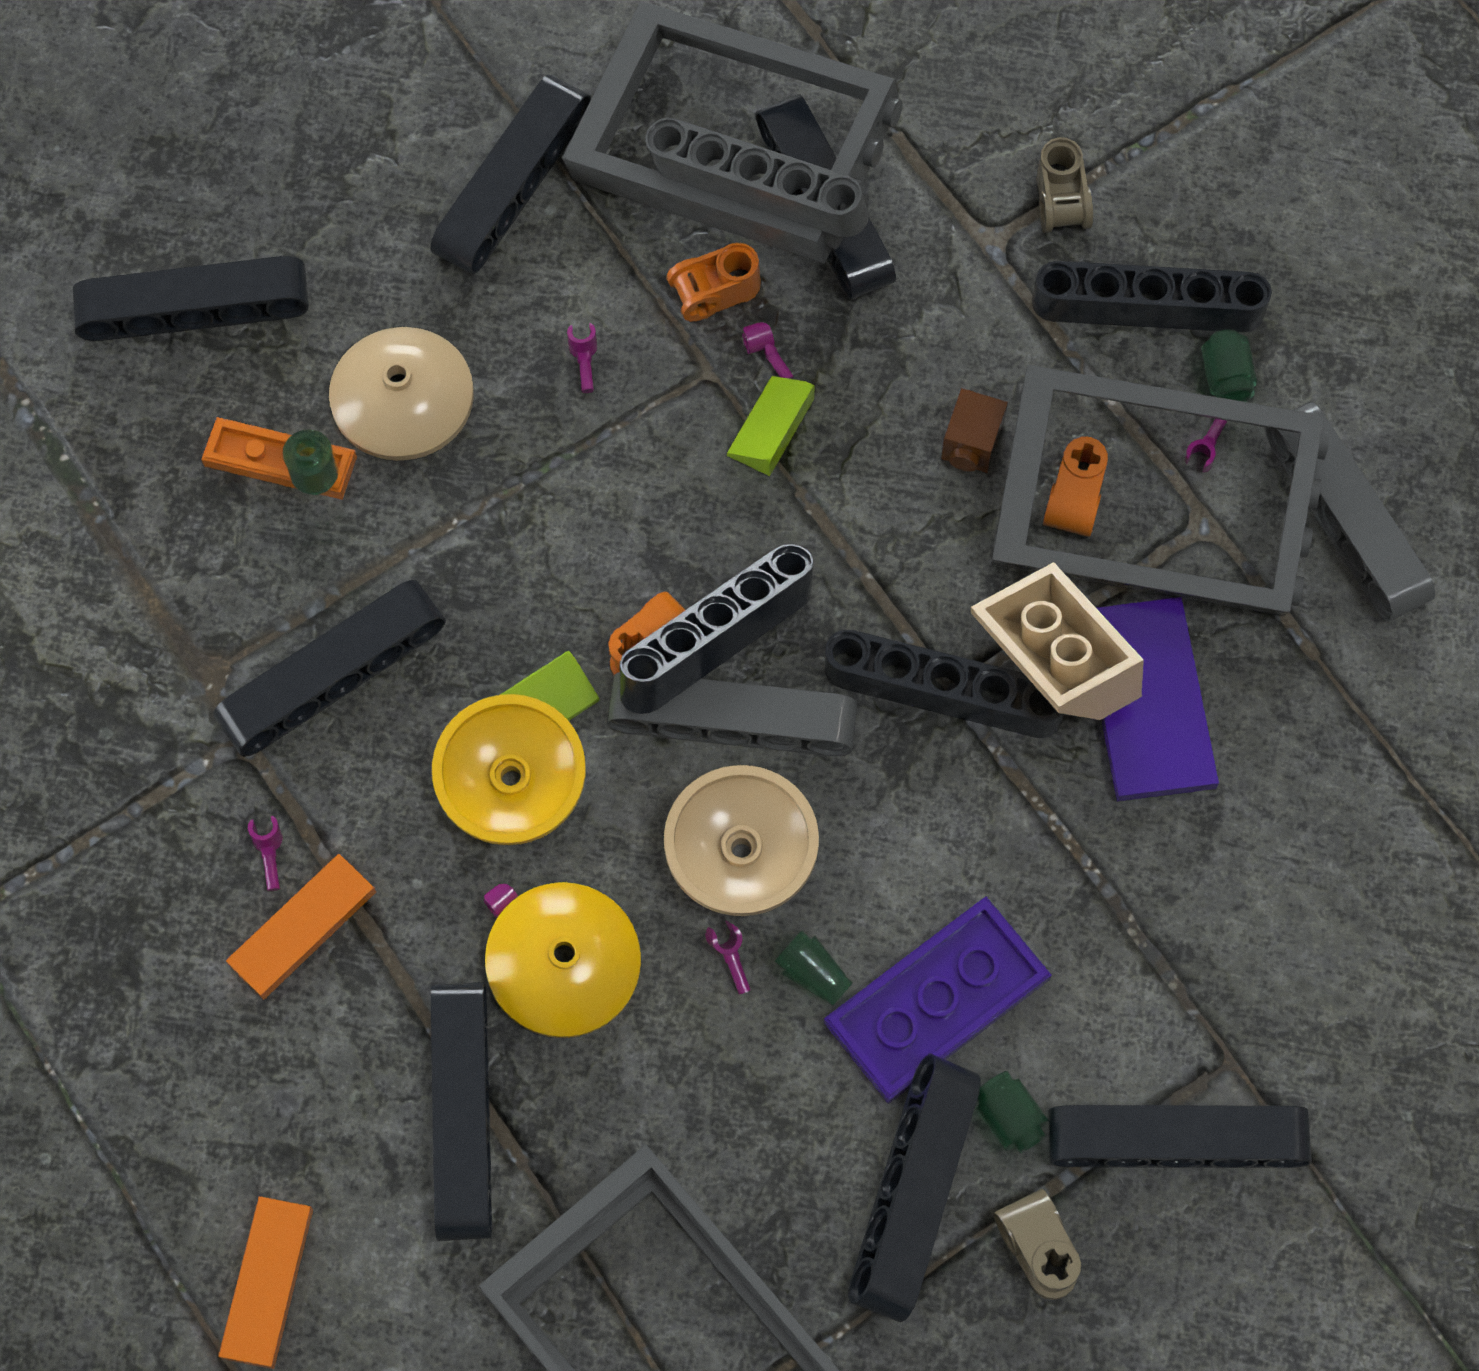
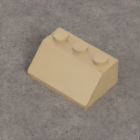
[971,562,1144,720]

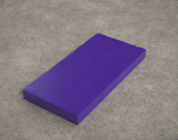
[1097,597,1219,802]
[824,896,1052,1104]

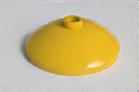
[432,694,586,845]
[485,882,641,1038]

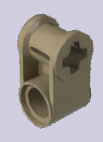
[1036,137,1093,233]
[993,1189,1081,1300]

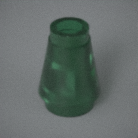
[774,930,853,1006]

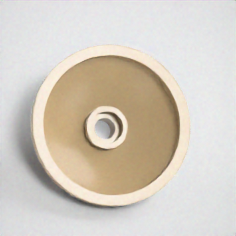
[329,327,474,461]
[664,765,819,916]

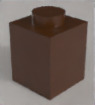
[941,388,1008,473]

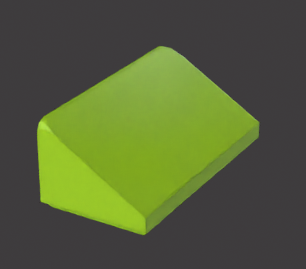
[727,376,815,476]
[500,651,600,721]

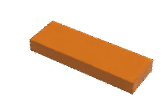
[201,417,357,500]
[226,854,376,1000]
[218,1196,313,1369]

